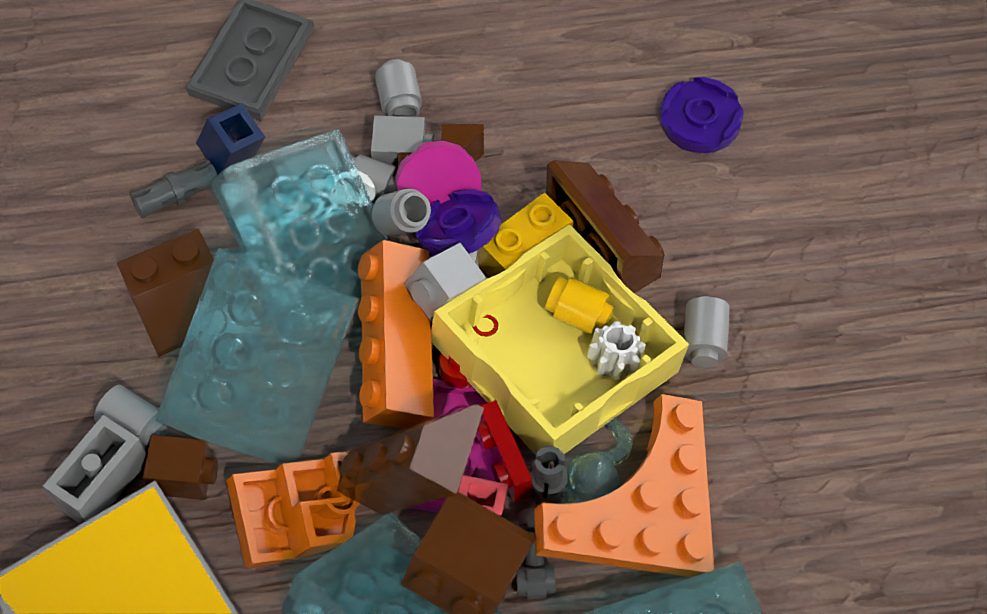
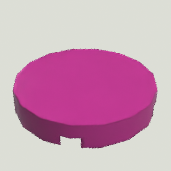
[395,141,482,204]

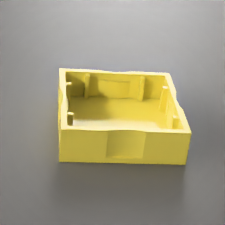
[431,224,689,464]

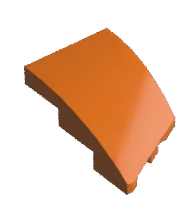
[226,451,360,569]

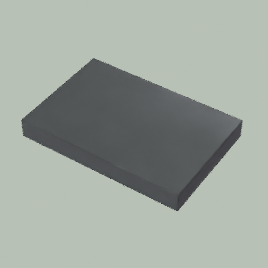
[186,0,315,121]

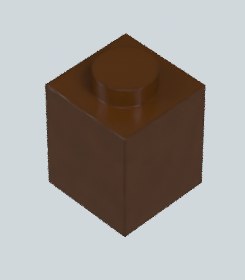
[143,435,218,500]

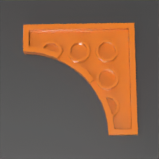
[534,394,715,579]

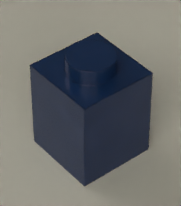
[196,103,265,176]

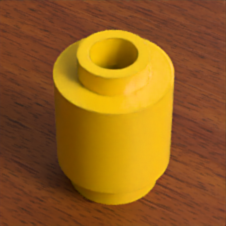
[545,277,615,335]

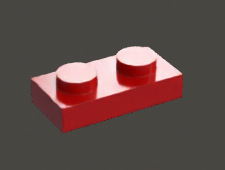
[476,400,532,503]

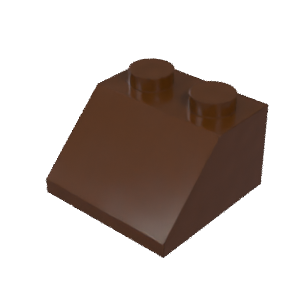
[117,228,232,357]
[400,492,536,614]

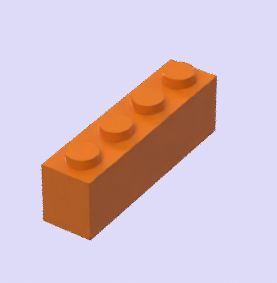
[358,240,434,429]

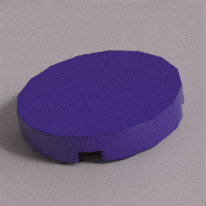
[660,77,744,154]
[415,189,502,257]

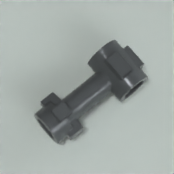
[514,508,556,599]

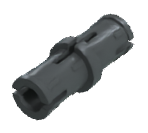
[130,159,219,219]
[531,446,567,506]

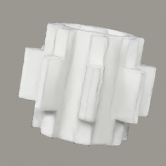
[587,321,646,380]

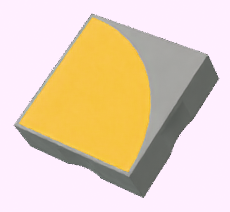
[0,481,238,614]

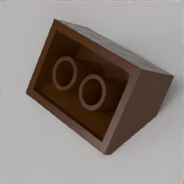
[546,160,665,293]
[337,404,484,515]

